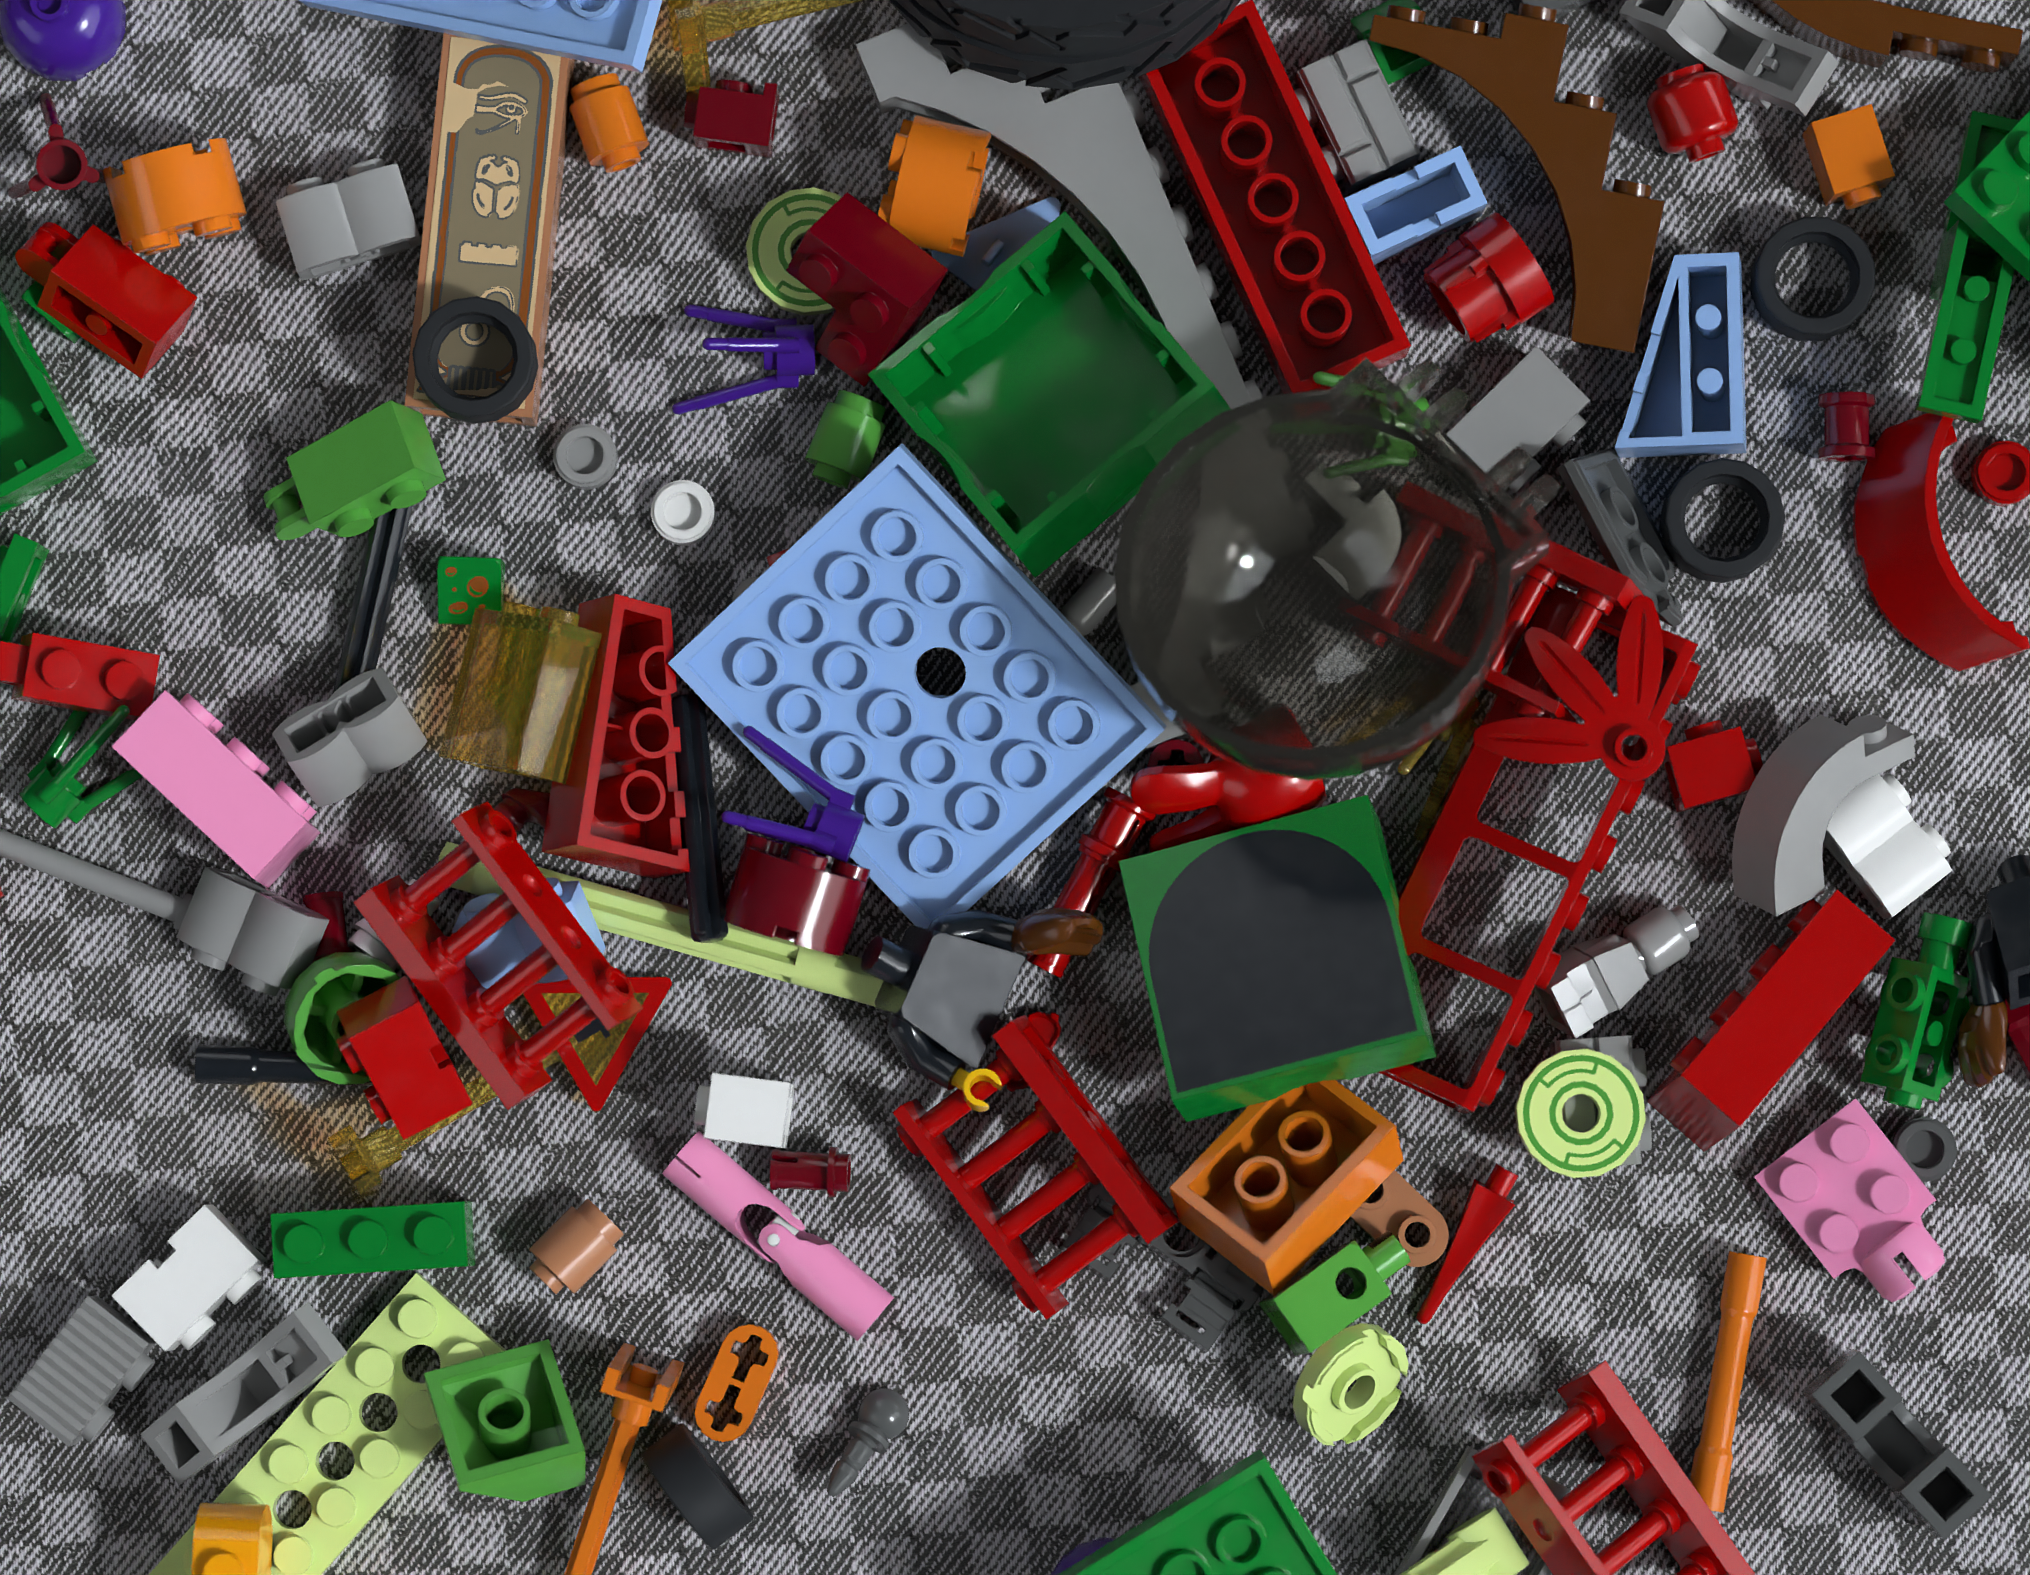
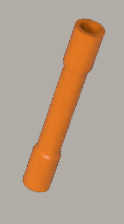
[1690,1251,1767,1513]

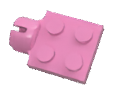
[1754,1098,1945,1302]

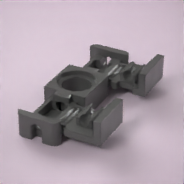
[1060,1182,1264,1353]

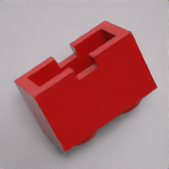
[336,976,473,1140]

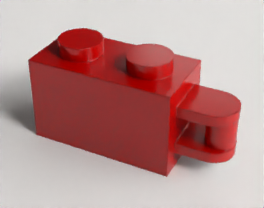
[15,222,198,379]
[0,633,160,721]

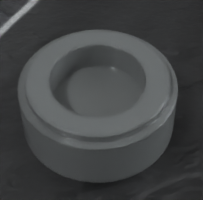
[1890,1118,1957,1182]

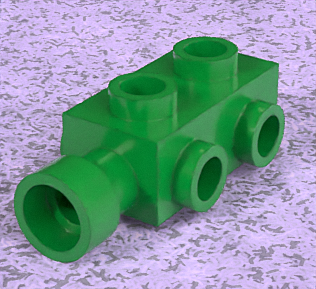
[1860,912,1973,1110]

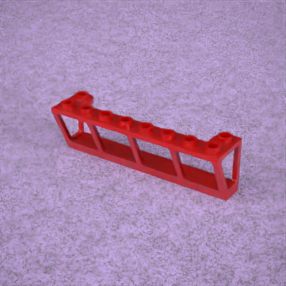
[1378,586,1701,1114]

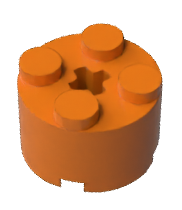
[878,115,991,257]
[102,138,247,256]

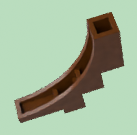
[1368,3,1665,353]

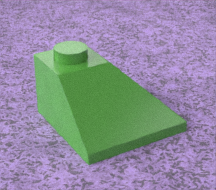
[424,1339,586,1502]

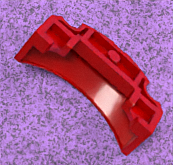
[1853,413,2030,672]

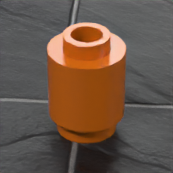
[569,73,649,173]

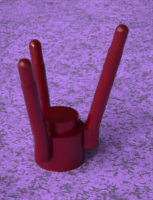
[8,93,106,199]

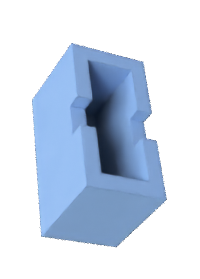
[1344,145,1487,265]

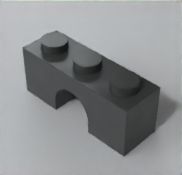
[1801,1349,1992,1540]

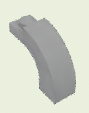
[1732,714,1915,916]

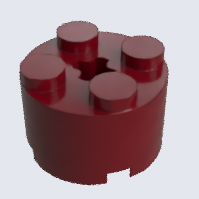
[724,833,871,956]

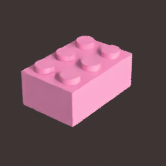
[111,690,321,888]

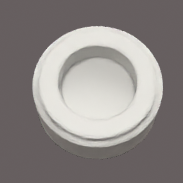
[651,480,716,546]

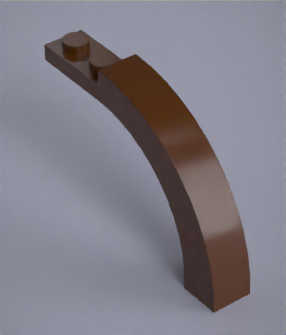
[1749,0,2023,73]

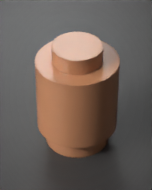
[529,1199,624,1294]

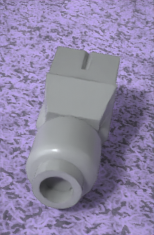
[1533,905,1699,1039]

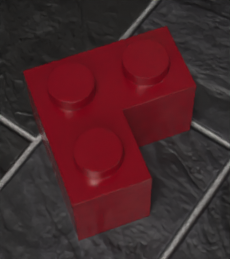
[786,192,948,387]

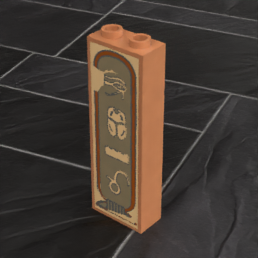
[404,33,575,426]

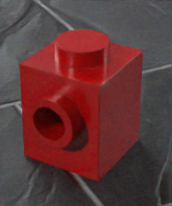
[1662,720,1763,813]

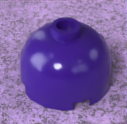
[0,0,126,81]

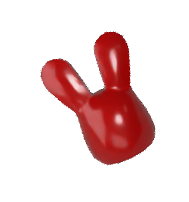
[1130,707,1327,853]

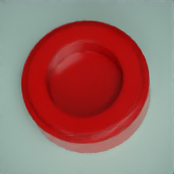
[1971,441,2030,506]

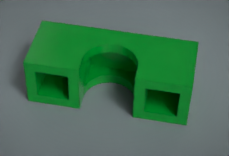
[270,1201,476,1279]

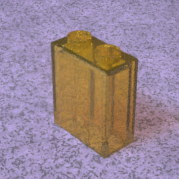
[439,601,602,784]

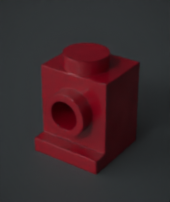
[684,80,780,158]

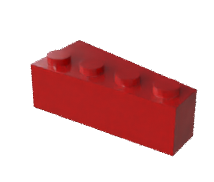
[541,594,690,879]
[1646,889,1896,1152]

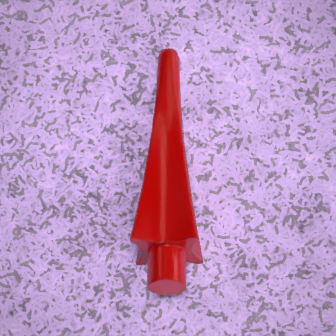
[1417,1163,1519,1324]

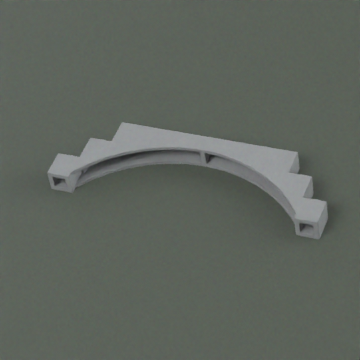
[855,23,1316,754]

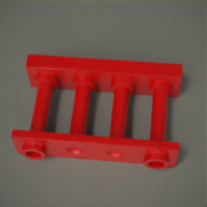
[1338,475,1645,723]
[353,801,643,1110]
[892,1015,1179,1320]
[1471,1360,1755,1575]

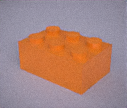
[1169,1080,1404,1296]

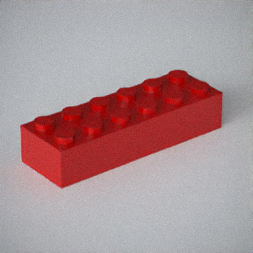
[1139,0,1411,409]

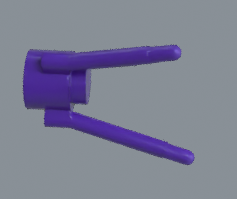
[672,304,815,415]
[721,726,865,863]

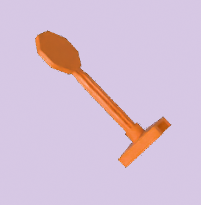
[564,1343,684,1575]

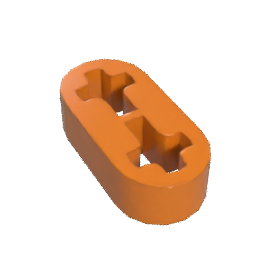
[695,1324,779,1442]

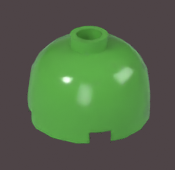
[284,952,400,1085]

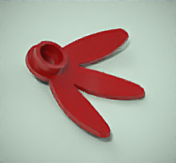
[1473,595,1666,781]

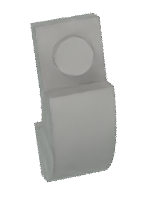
[1619,0,1839,117]
[140,1302,348,1485]

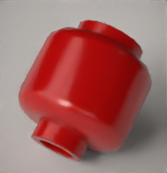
[1646,64,1739,163]

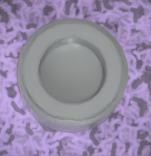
[553,424,618,490]

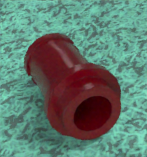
[303,891,355,963]
[770,1147,851,1198]

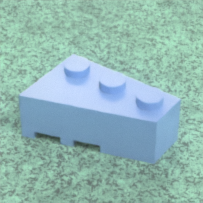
[1615,252,1747,458]

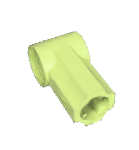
[1400,1507,1529,1575]

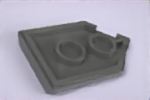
[1557,448,1682,627]

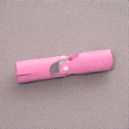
[662,1131,895,1341]

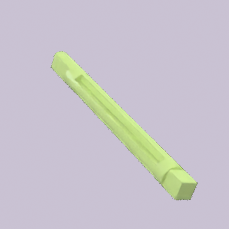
[438,842,883,1007]

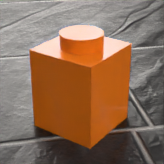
[1802,104,1895,209]

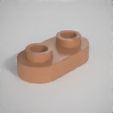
[1350,1170,1449,1267]

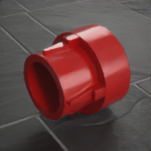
[1423,212,1554,343]

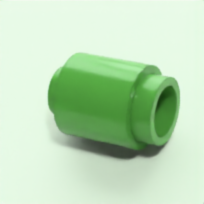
[805,390,886,489]

